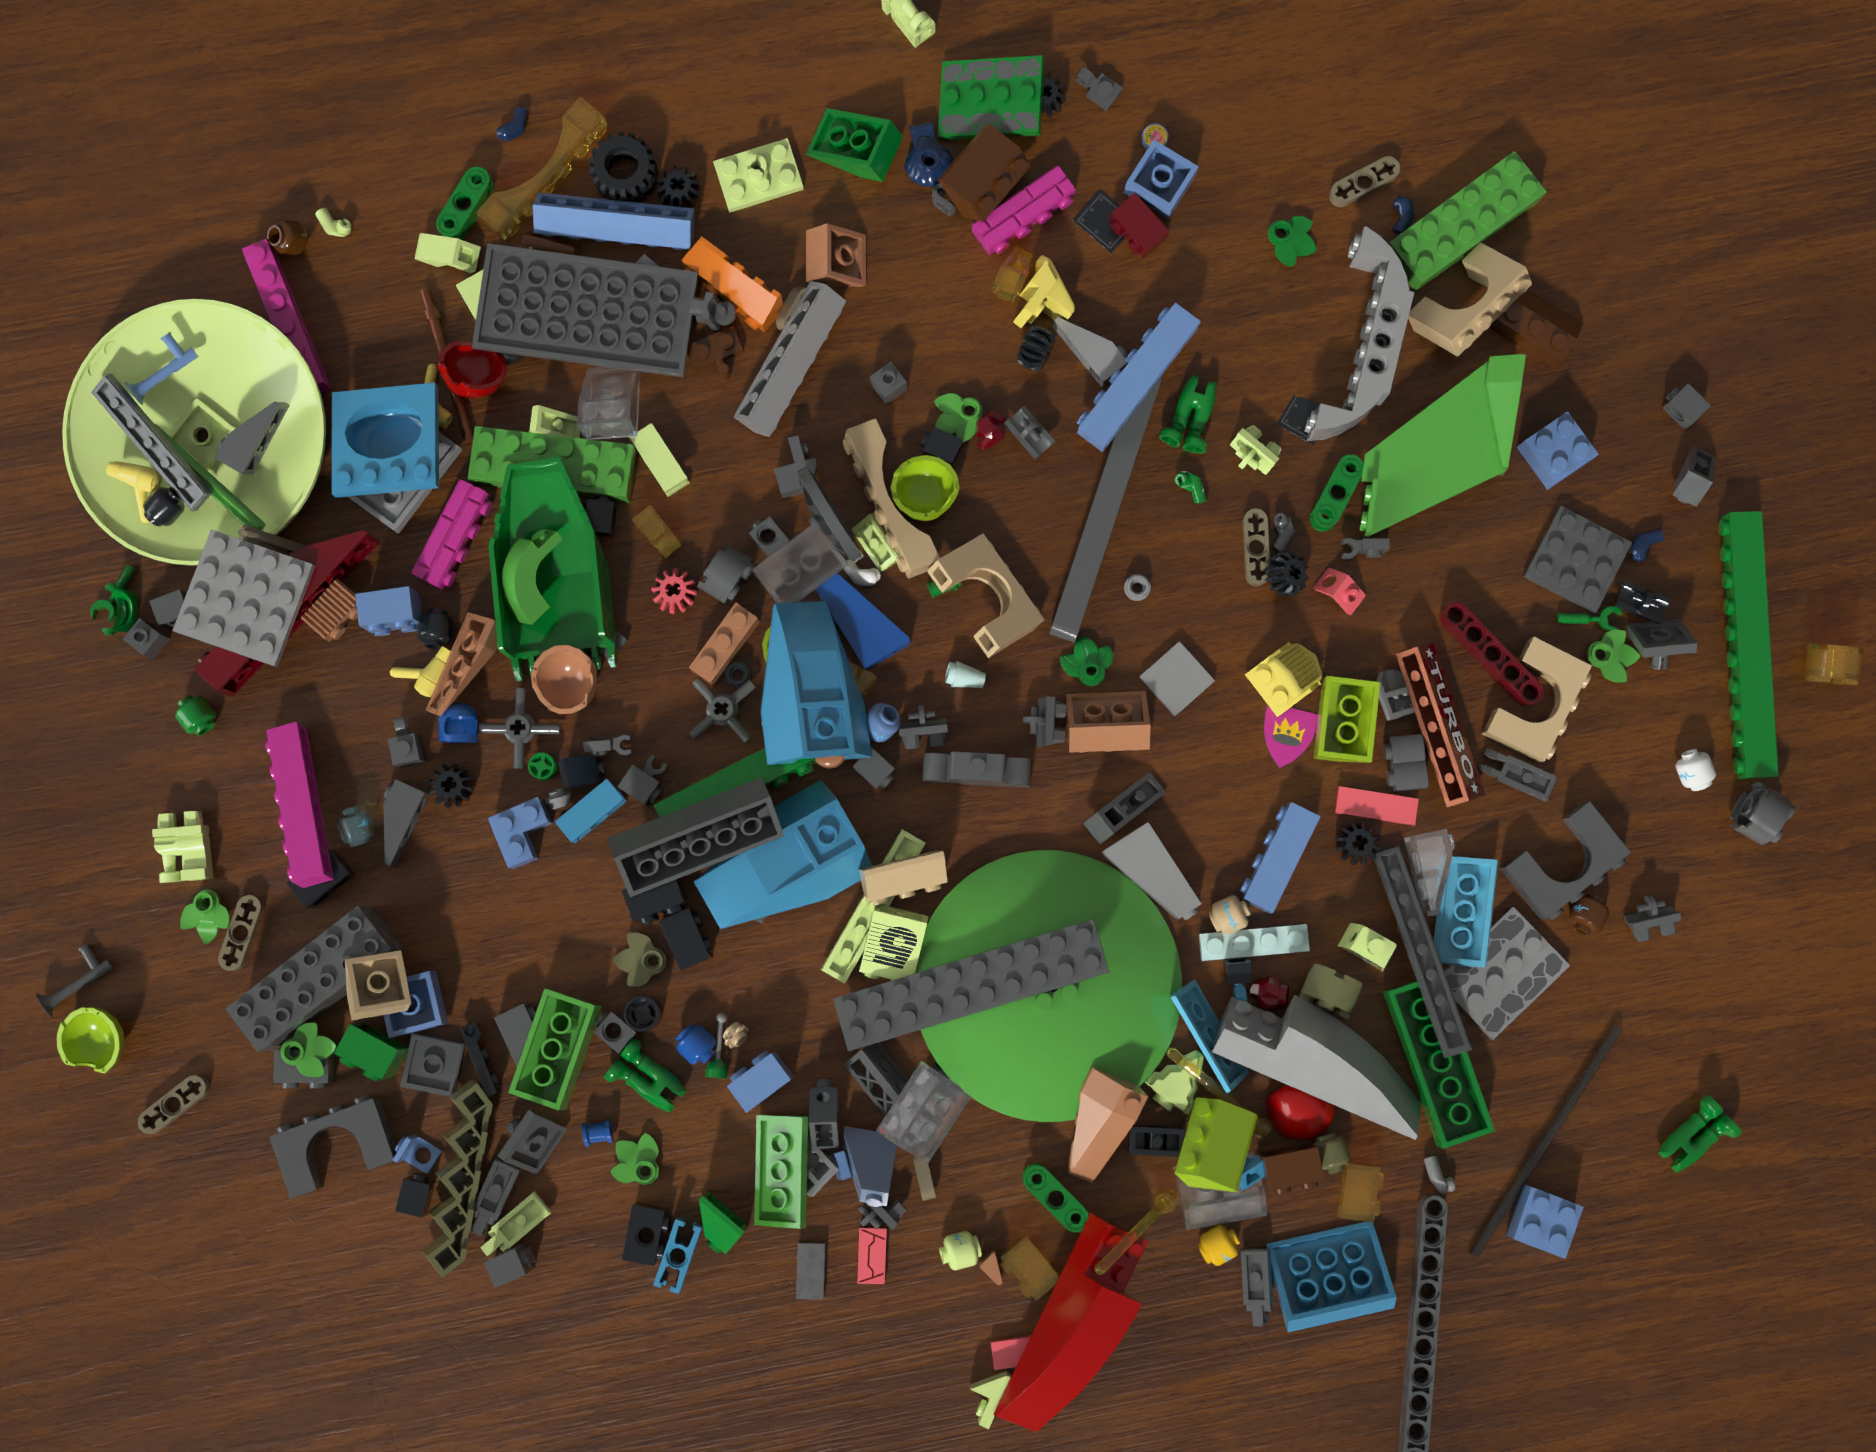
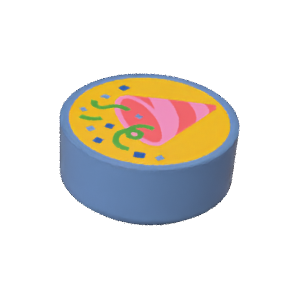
[1142,124,1168,149]

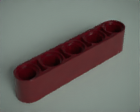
[1439,602,1544,706]

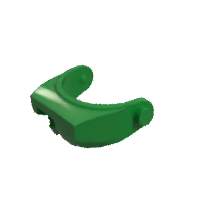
[102,583,139,636]

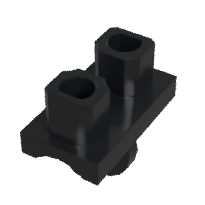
[1614,581,1670,624]

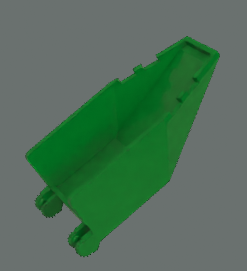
[488,457,618,681]

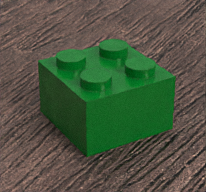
[334,1023,409,1081]

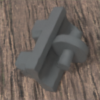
[689,292,736,332]
[1004,406,1055,459]
[1022,696,1067,747]
[899,704,948,749]
[1623,894,1681,942]
[858,1198,906,1230]

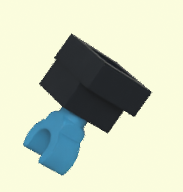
[1223,957,1252,1002]

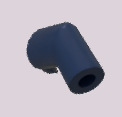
[1392,196,1415,235]
[1630,528,1663,562]

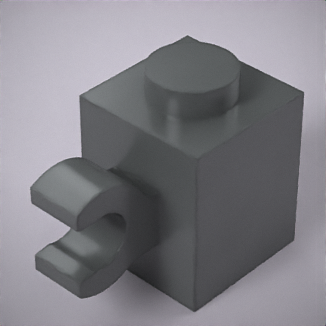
[388,717,426,768]
[618,755,668,806]

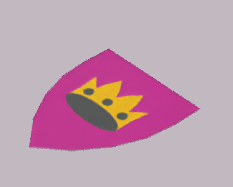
[1264,705,1318,768]

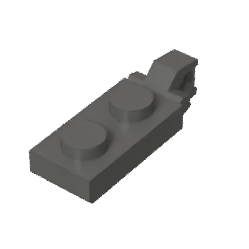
[471,1158,521,1236]
[1241,1248,1273,1326]

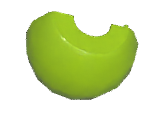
[891,455,959,521]
[57,1007,125,1073]

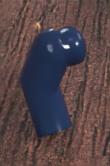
[496,108,528,141]

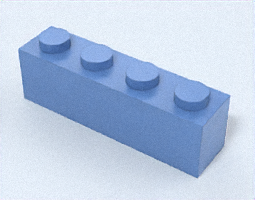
[1240,802,1321,914]

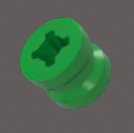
[528,753,558,781]

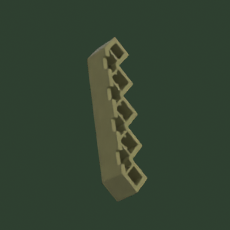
[421,1080,493,1278]

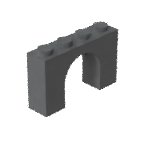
[1500,801,1631,920]
[270,1094,397,1199]

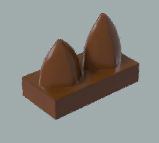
[522,232,581,256]

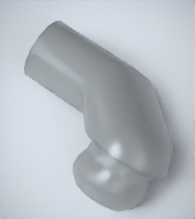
[1424,1156,1456,1194]

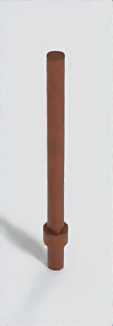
[420,289,474,441]

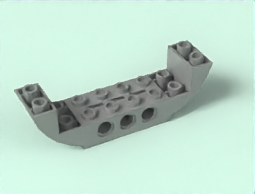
[1304,226,1414,441]

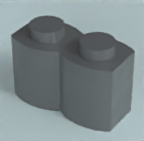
[1383,734,1428,792]

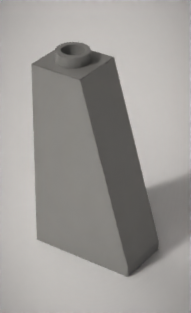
[1101,822,1201,920]

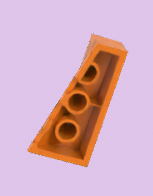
[681,236,783,332]

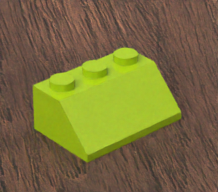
[1313,676,1380,763]
[1175,1097,1258,1192]

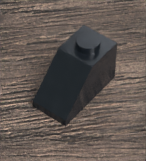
[558,755,606,790]

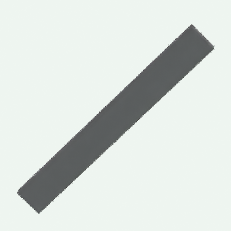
[1374,846,1472,1058]

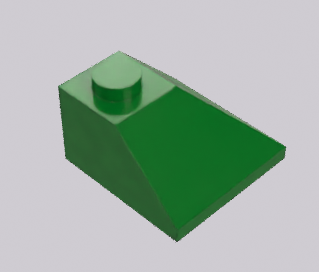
[699,1191,749,1254]

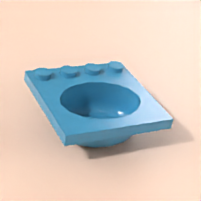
[332,383,439,497]

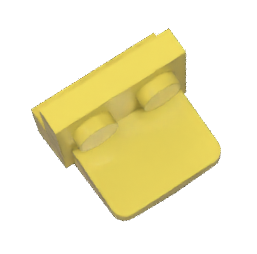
[1013,255,1075,328]
[1245,642,1322,717]

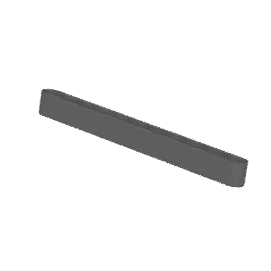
[1049,373,1164,643]
[1398,1193,1448,1452]

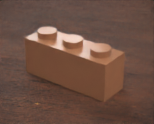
[689,603,760,687]

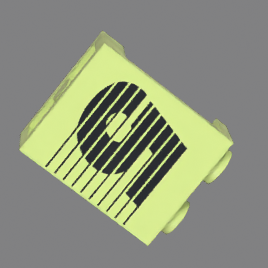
[859,904,928,981]

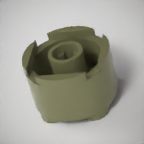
[1299,963,1363,1020]

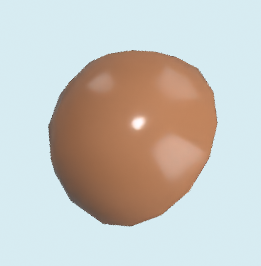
[531,645,597,714]

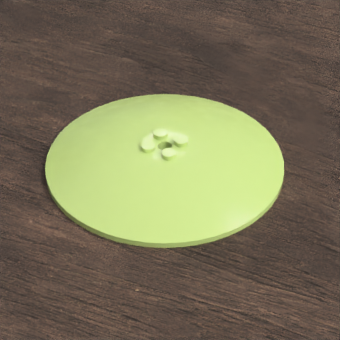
[62,299,326,566]

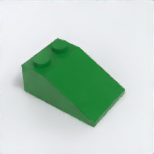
[806,108,903,182]

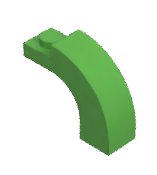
[502,529,563,625]

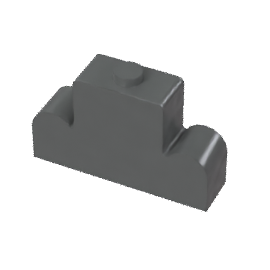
[922,752,1031,788]

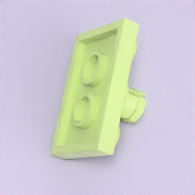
[713,138,804,213]

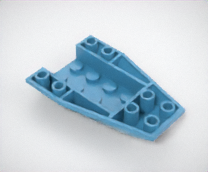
[761,601,872,765]
[694,780,872,929]

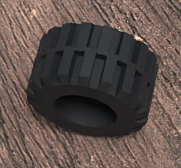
[589,132,658,202]

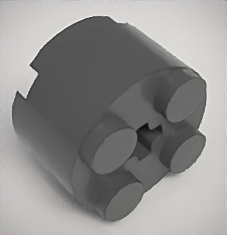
[697,542,754,604]
[1730,782,1796,845]

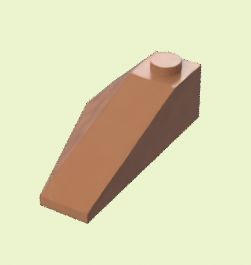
[425,612,498,716]
[1067,1067,1148,1183]

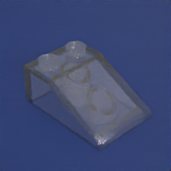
[577,367,640,440]
[1404,829,1455,917]

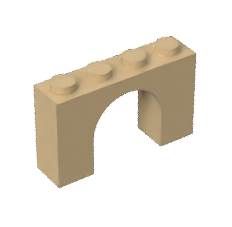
[1408,242,1532,357]
[927,534,1045,658]
[1481,637,1592,763]

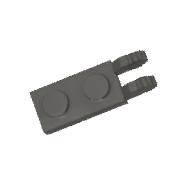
[1477,749,1557,802]

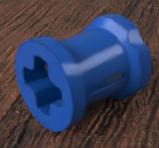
[582,1118,614,1147]

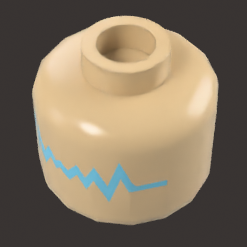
[1209,895,1251,935]

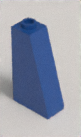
[815,573,911,672]

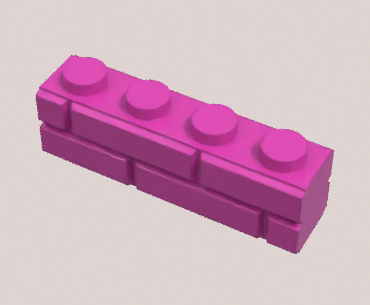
[972,165,1076,255]
[411,479,493,591]

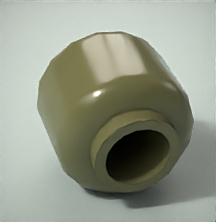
[1313,1132,1351,1174]

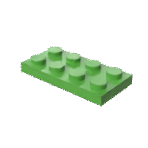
[754,1114,808,1229]

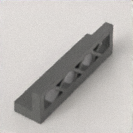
[844,1042,943,1149]

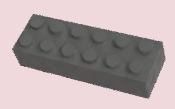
[607,778,784,897]

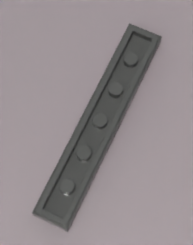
[91,374,213,511]

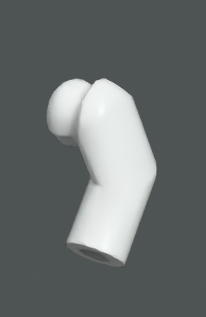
[841,559,881,586]

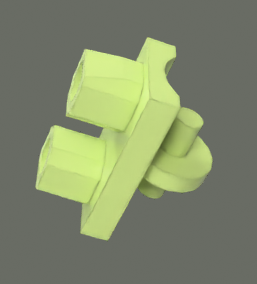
[1230,425,1281,475]

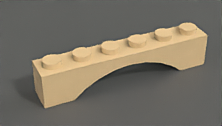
[843,419,940,579]

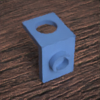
[393,1134,442,1174]

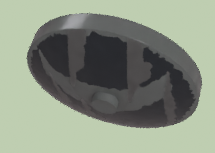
[797,466,864,563]

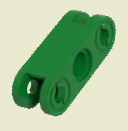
[436,167,495,240]
[1310,455,1364,532]
[1022,1163,1089,1233]

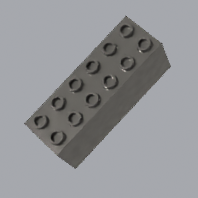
[225,906,406,1052]

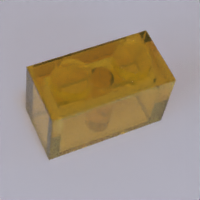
[1337,1162,1384,1223]
[1000,1234,1060,1301]

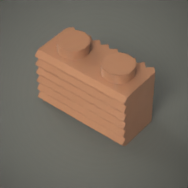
[301,579,358,642]

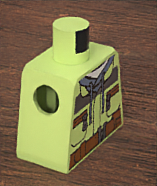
[1338,923,1397,972]

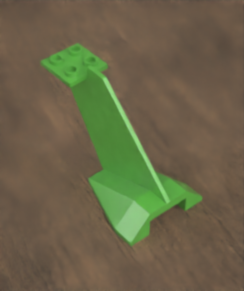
[1360,354,1526,539]

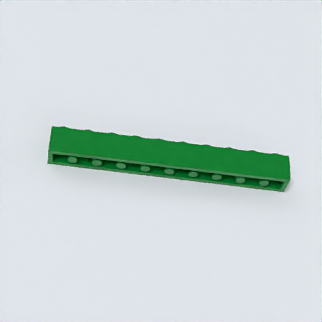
[1719,511,1779,780]

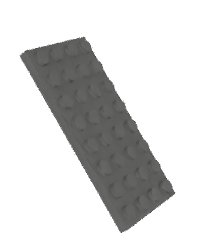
[472,243,698,378]

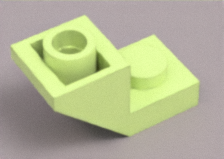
[415,233,481,273]

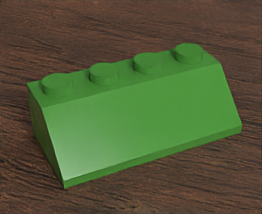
[508,988,602,1111]

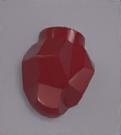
[975,411,1006,450]
[1249,977,1289,1011]

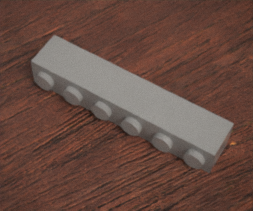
[734,281,846,437]

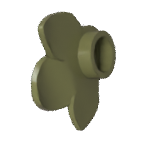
[613,932,667,987]

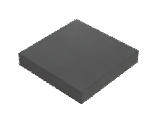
[400,1033,466,1096]

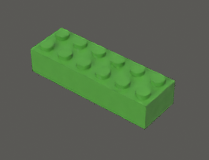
[1389,151,1547,292]
[468,426,637,503]

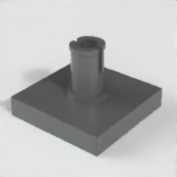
[1626,619,1698,670]
[498,1109,568,1174]

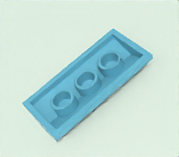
[1434,856,1498,967]
[1170,979,1249,1093]

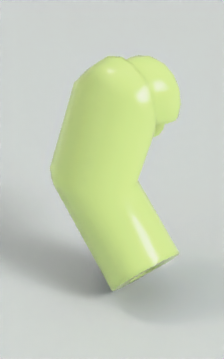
[315,208,351,237]

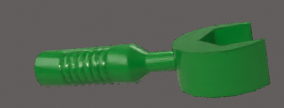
[90,565,136,623]
[1557,606,1623,631]

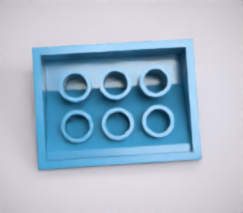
[1266,1220,1396,1332]

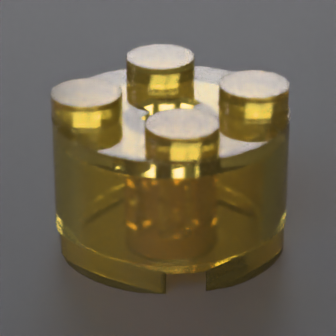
[1804,643,1864,686]

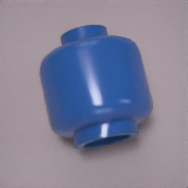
[676,1024,716,1065]

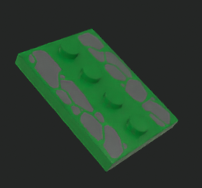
[938,55,1045,140]

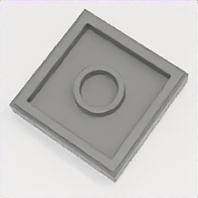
[1139,641,1215,717]

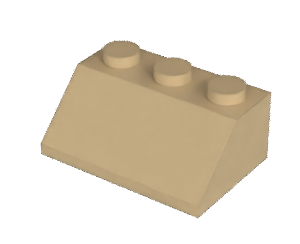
[858,850,947,905]

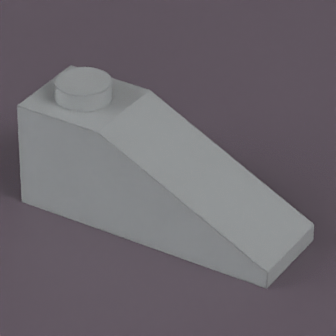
[1053,317,1128,387]

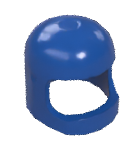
[438,703,478,743]

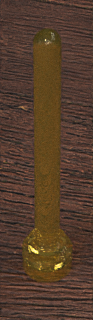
[1167,1047,1273,1139]
[1095,1188,1180,1275]

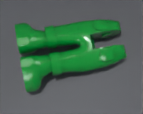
[1159,374,1217,454]
[604,1037,687,1113]
[1658,1094,1742,1173]

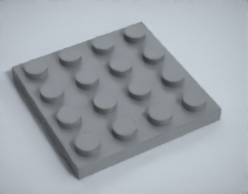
[173,529,315,667]

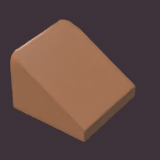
[980,1249,1003,1286]

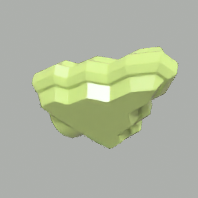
[1144,1050,1204,1115]

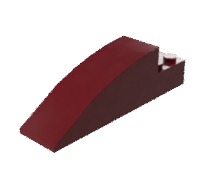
[194,530,380,697]

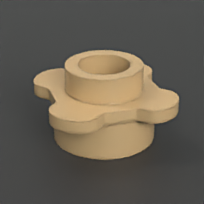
[723,1022,749,1048]

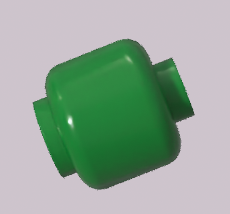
[175,695,216,736]

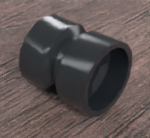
[624,995,663,1032]

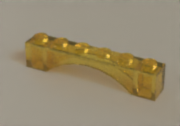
[476,96,607,240]

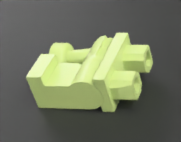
[881,0,936,48]
[152,811,214,883]

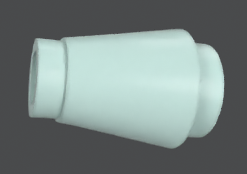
[945,661,986,688]

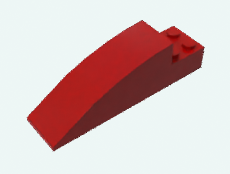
[993,1213,1148,1432]

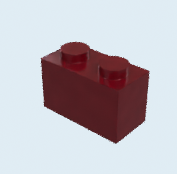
[1109,193,1170,259]

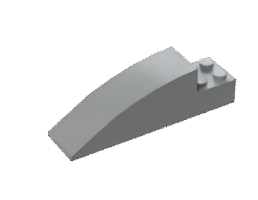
[1212,995,1421,1140]

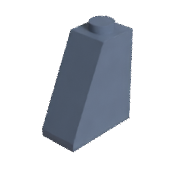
[842,1126,899,1207]

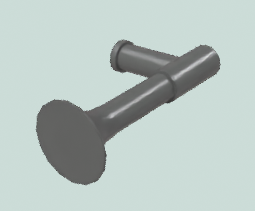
[36,944,114,1017]

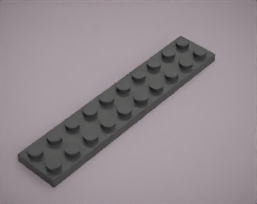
[833,919,1110,1051]

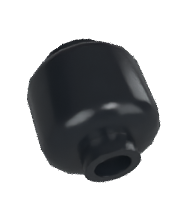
[143,487,185,527]
[417,608,454,650]

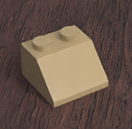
[345,950,411,1020]

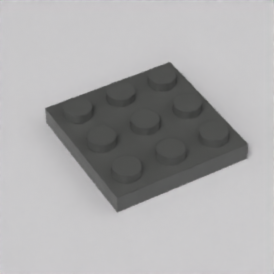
[1523,506,1632,613]

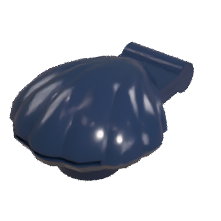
[904,122,954,187]

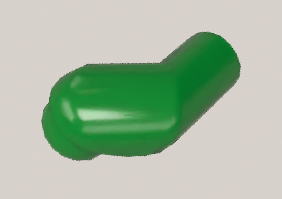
[1174,471,1208,505]

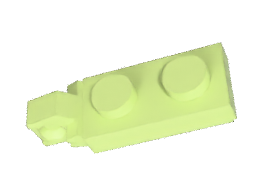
[480,1191,552,1256]

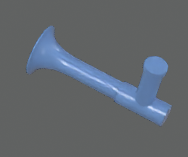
[125,332,199,405]

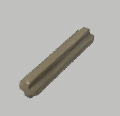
[238,525,306,555]

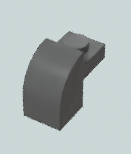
[774,435,817,499]

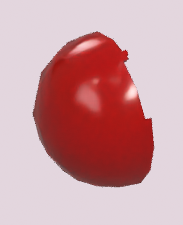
[438,340,508,399]
[1265,1084,1336,1141]

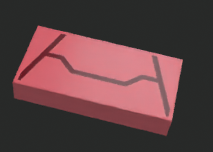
[857,1227,887,1284]

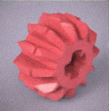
[651,568,697,614]

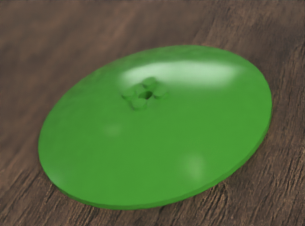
[915,850,1182,1122]

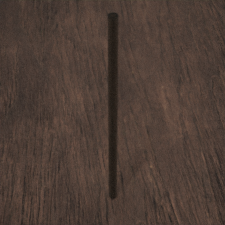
[1469,1024,1623,1258]

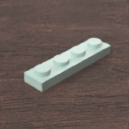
[1198,924,1310,961]

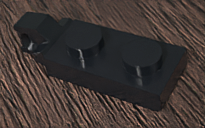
[460,1022,501,1097]

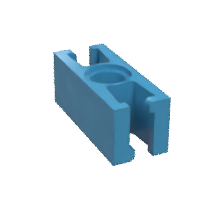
[555,779,627,844]
[653,1216,703,1294]

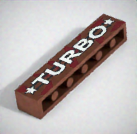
[1396,643,1486,807]

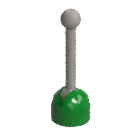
[705,1013,727,1079]

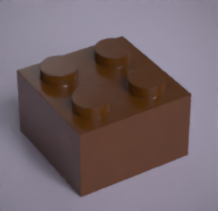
[1256,1143,1325,1194]

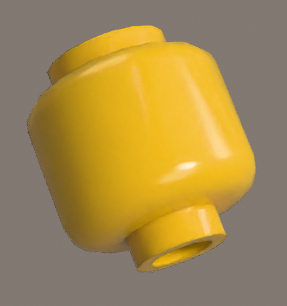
[1198,1225,1241,1266]

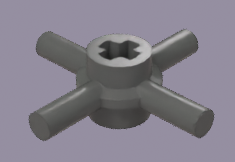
[689,677,756,743]
[479,688,561,769]

